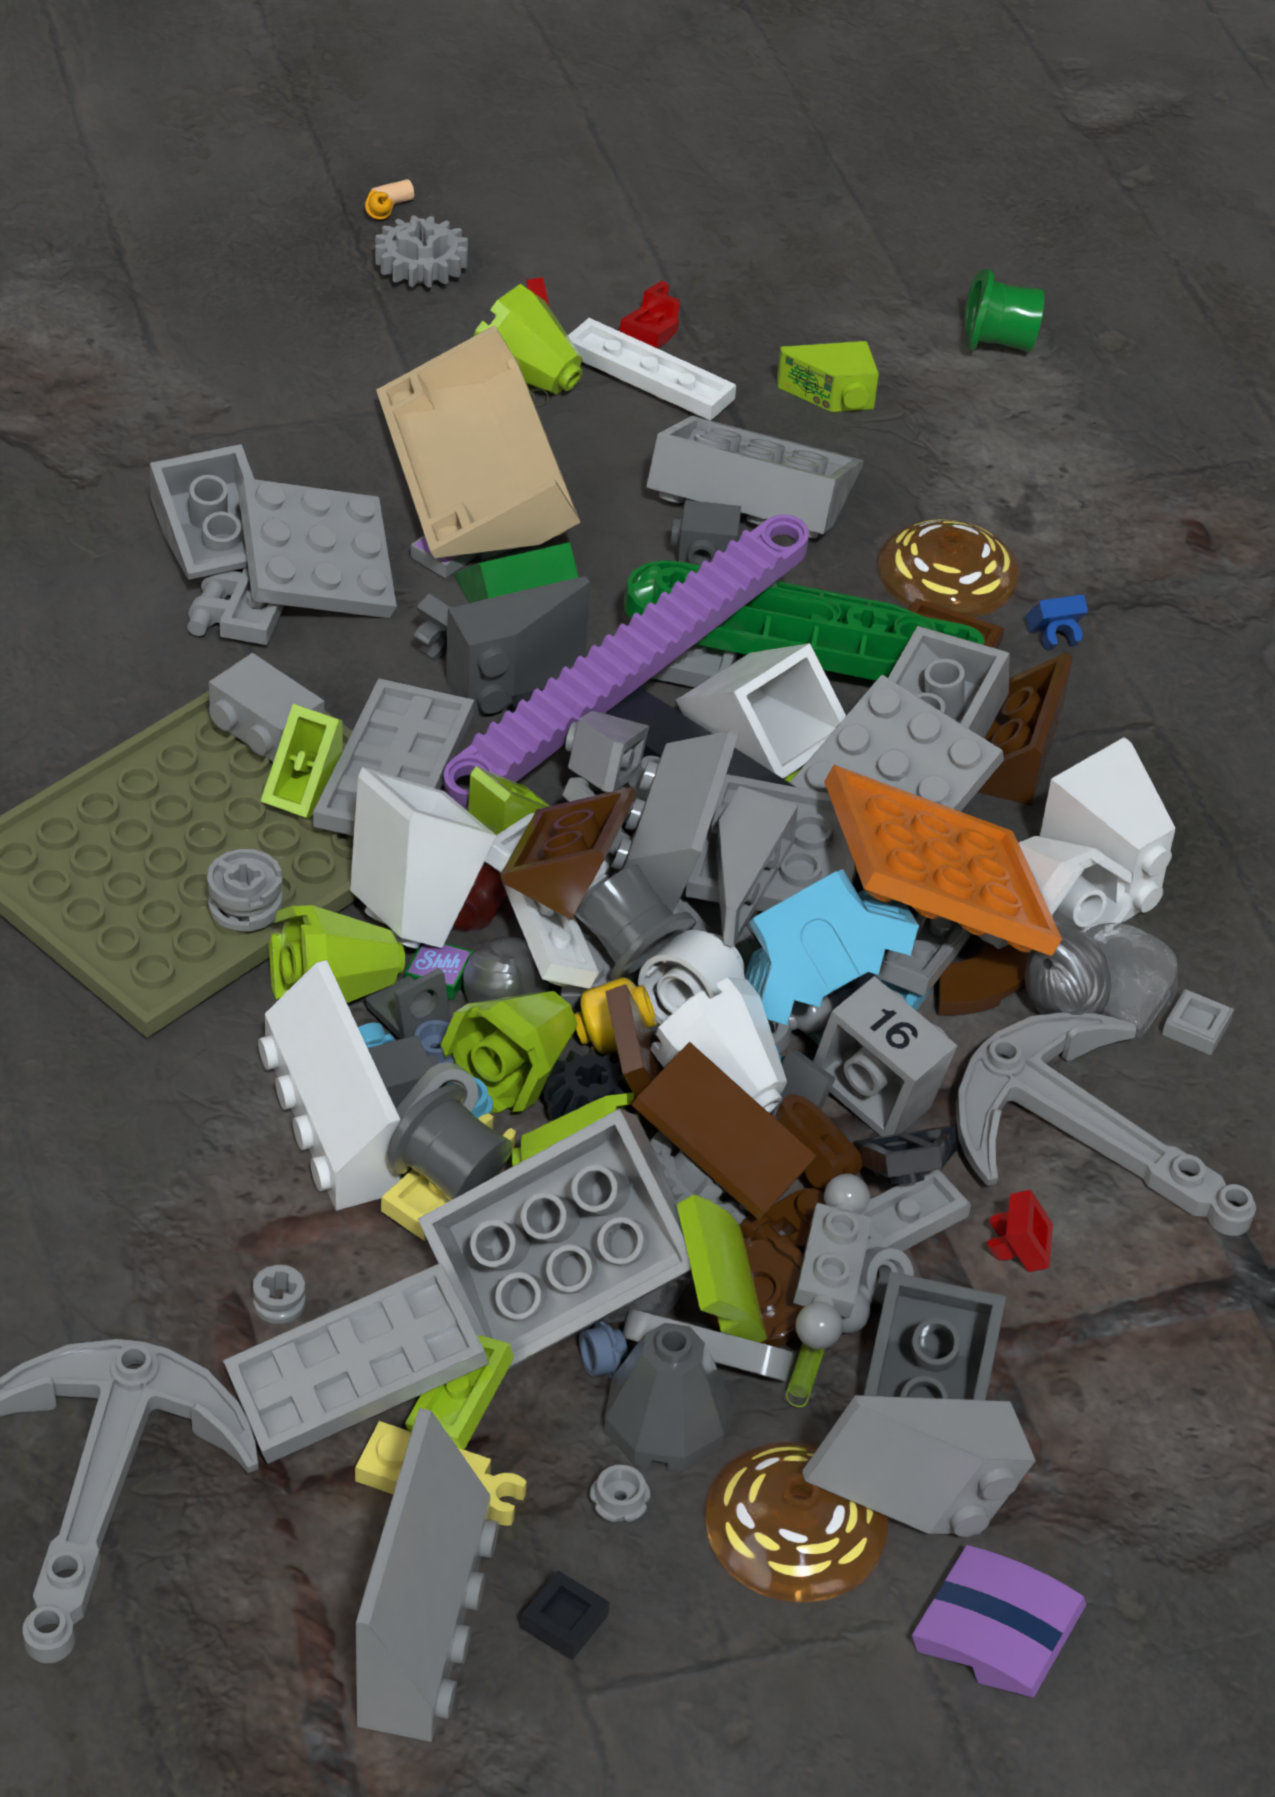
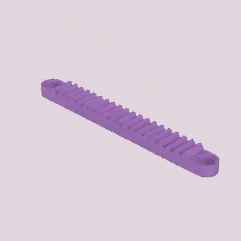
[443,514,809,810]

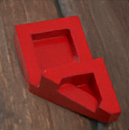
[619,280,680,349]

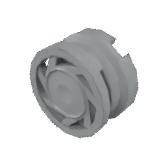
[207,849,283,931]

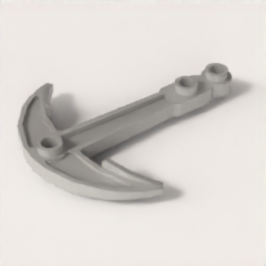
[955,1012,1256,1236]
[0,1339,259,1663]

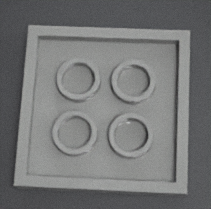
[238,478,397,618]
[790,675,1004,812]
[686,774,857,911]

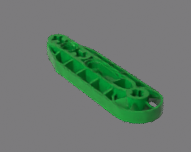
[624,560,985,681]

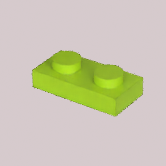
[405,1334,514,1450]

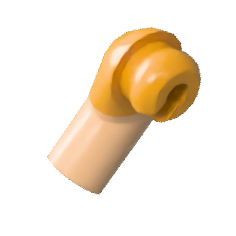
[365,179,414,220]

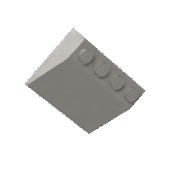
[646,416,864,538]
[418,1109,691,1370]
[356,1408,499,1742]

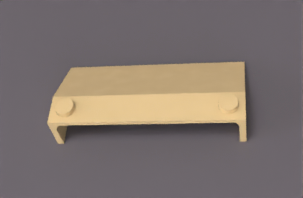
[376,325,581,558]

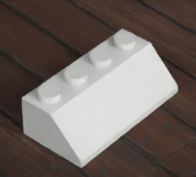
[258,960,401,1211]

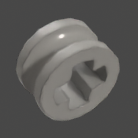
[253,1265,306,1324]

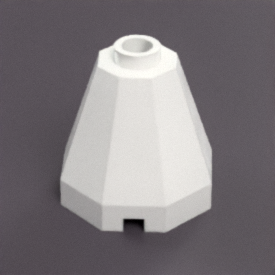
[1019,836,1132,946]
[650,977,787,1113]

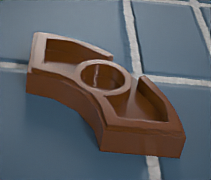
[938,944,1032,1016]

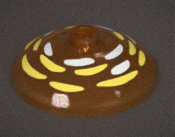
[878,519,1019,618]
[705,1441,888,1602]

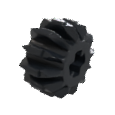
[543,1046,636,1121]

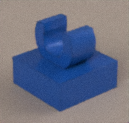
[1025,594,1088,650]

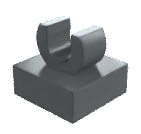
[413,594,451,661]

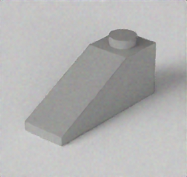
[712,785,798,947]

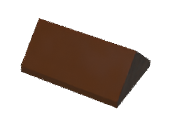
[978,652,1073,806]
[500,787,637,920]
[631,1041,817,1220]

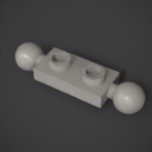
[793,1174,872,1349]

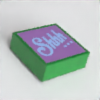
[404,943,474,1000]

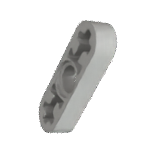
[622,1309,793,1382]

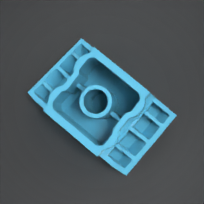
[745,869,919,1025]

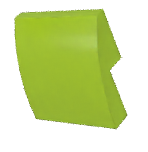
[677,1194,767,1343]

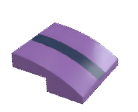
[912,1545,1086,1698]

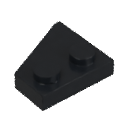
[853,1125,959,1184]

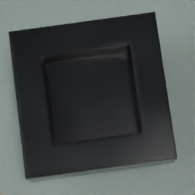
[521,1571,610,1660]

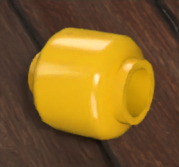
[574,977,657,1055]

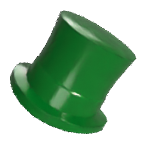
[965,269,1044,353]

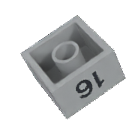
[813,976,958,1136]

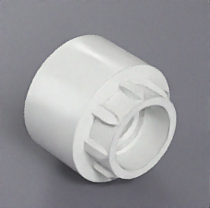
[638,930,745,1025]

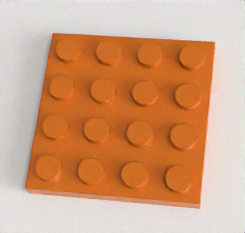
[824,765,1062,956]

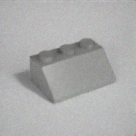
[888,626,1010,738]
[611,731,739,912]

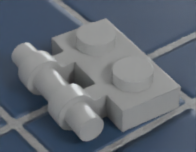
[187,567,284,645]

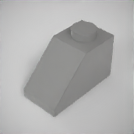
[565,710,649,792]

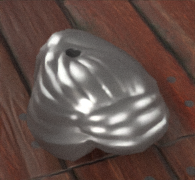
[1025,923,1111,1015]
[463,936,550,1003]

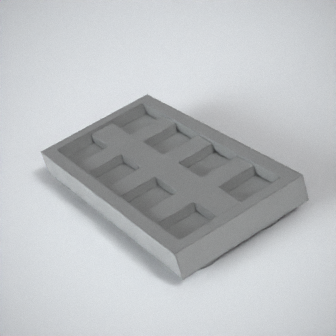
[313,678,475,836]
[223,1263,489,1464]

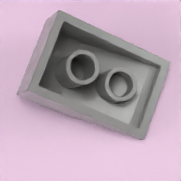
[150,444,254,580]
[802,1395,1036,1537]

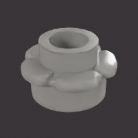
[590,1465,650,1522]

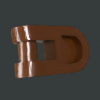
[771,1094,862,1189]
[739,1188,825,1255]

